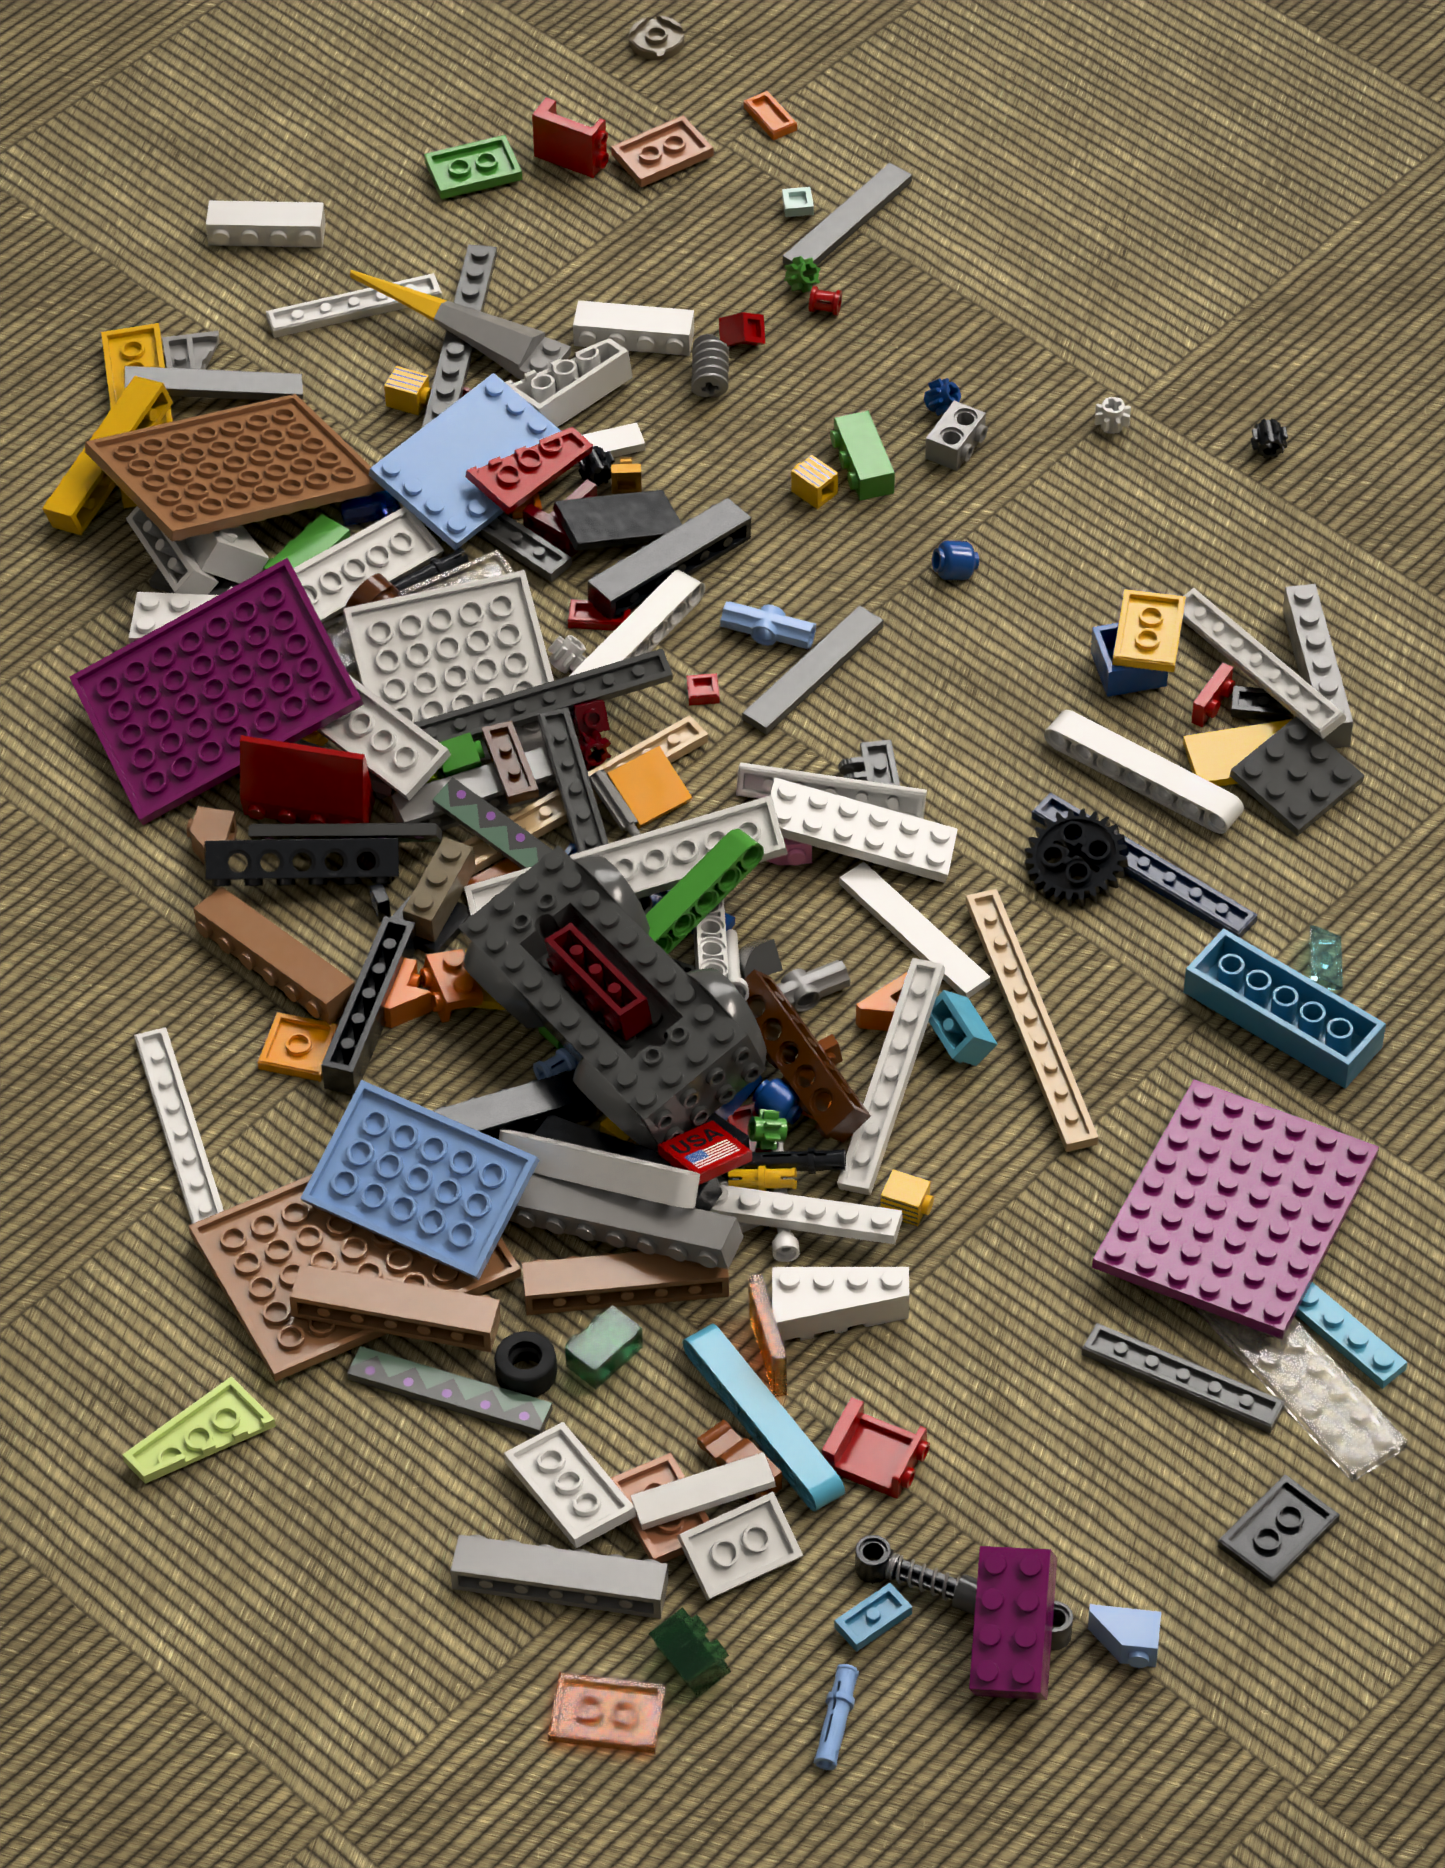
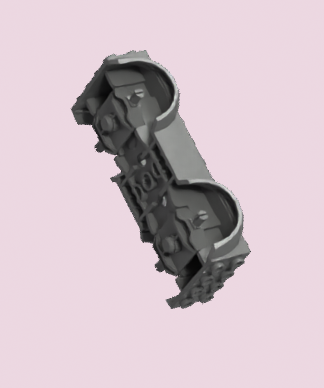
[458,845,767,1151]

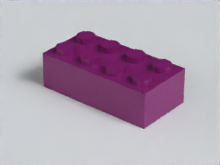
[969,1546,1057,1700]

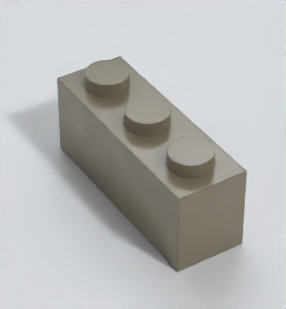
[403,837,476,942]

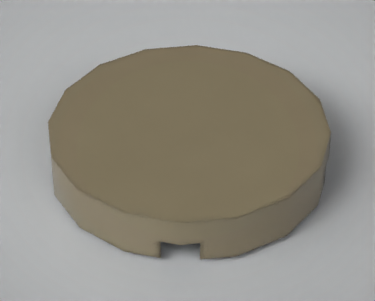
[629,16,684,60]

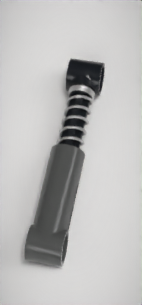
[855,1535,1073,1650]

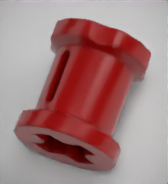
[808,286,842,316]

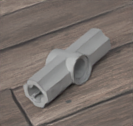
[762,960,850,1014]

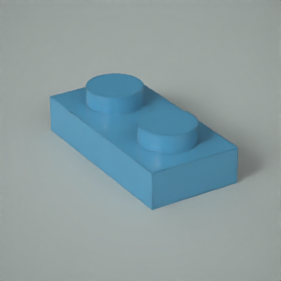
[834,1583,912,1652]

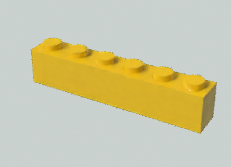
[42,376,173,535]

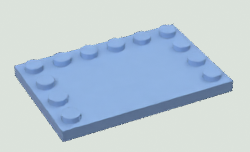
[369,373,561,551]
[301,1080,539,1280]

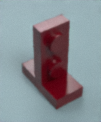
[523,479,597,557]

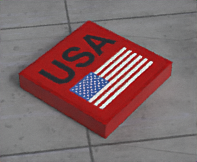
[658,1120,752,1185]

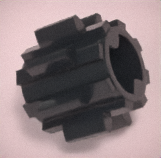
[1251,418,1288,458]
[578,446,615,486]

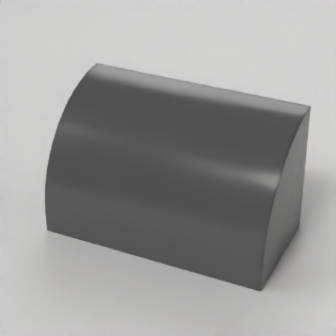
[739,939,783,979]

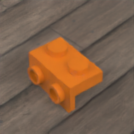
[420,949,484,1023]

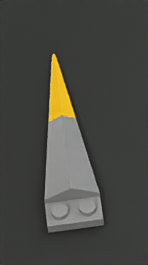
[350,270,571,380]

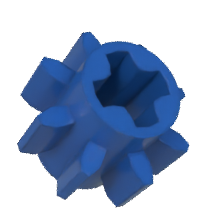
[924,378,961,416]

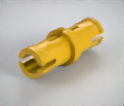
[728,1165,797,1191]

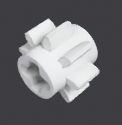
[1095,397,1131,434]
[548,635,586,673]

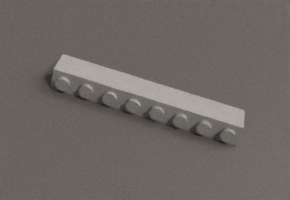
[509,1173,744,1269]

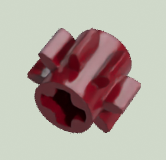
[578,730,611,771]

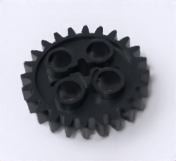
[1025,809,1129,907]

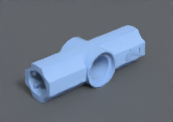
[720,601,816,649]

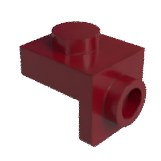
[572,699,610,737]

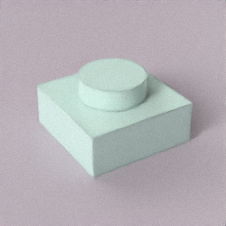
[782,187,814,217]

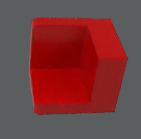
[719,312,766,347]

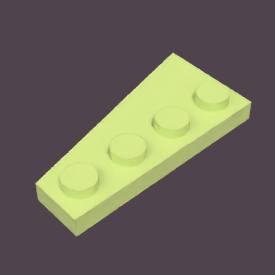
[122,1376,276,1484]

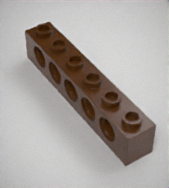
[744,969,871,1143]

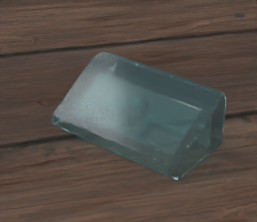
[1308,925,1343,990]

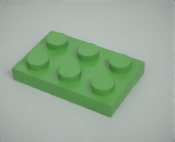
[424,135,523,199]

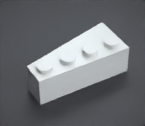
[505,338,633,427]
[185,525,269,583]
[772,1267,909,1347]

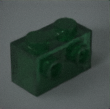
[565,1305,643,1389]
[649,1607,731,1698]

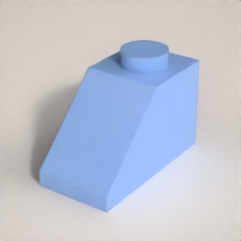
[1088,1604,1161,1668]

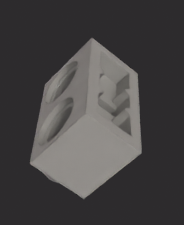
[925,400,988,471]

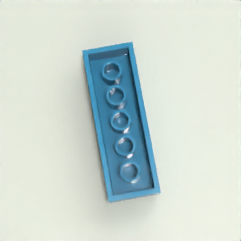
[1183,928,1386,1089]

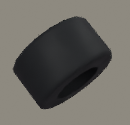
[494,1331,557,1397]

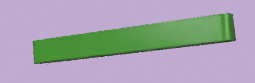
[538,829,764,1049]

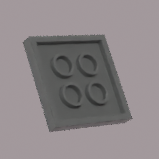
[1230,717,1365,836]

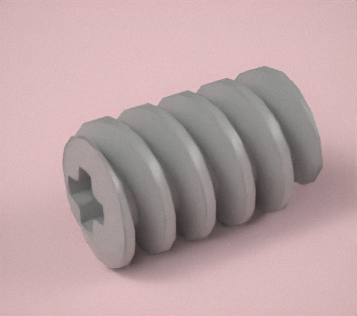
[691,334,729,397]

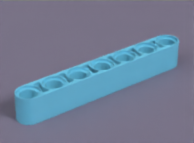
[682,1323,845,1511]

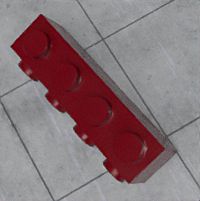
[545,923,653,1041]

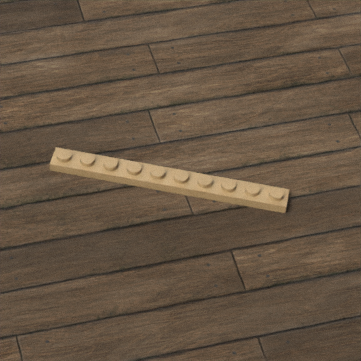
[462,715,708,875]
[966,888,1098,1152]

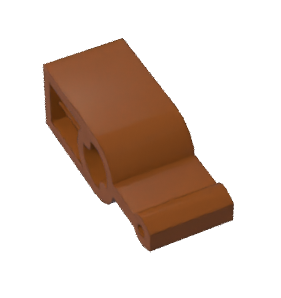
[697,1420,782,1502]

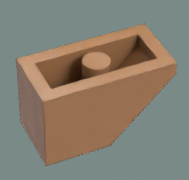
[187,806,237,864]

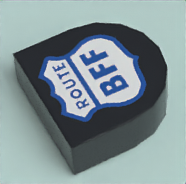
[368,883,391,923]

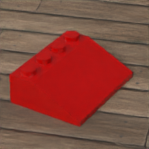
[240,735,375,824]

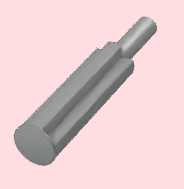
[589,769,641,837]

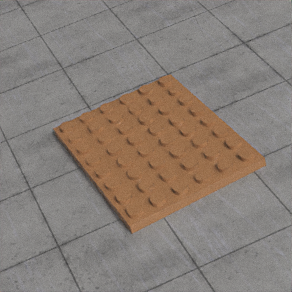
[85,394,384,542]
[189,1174,521,1382]

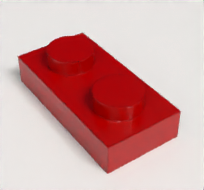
[1191,662,1235,727]

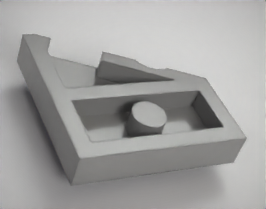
[162,331,220,369]

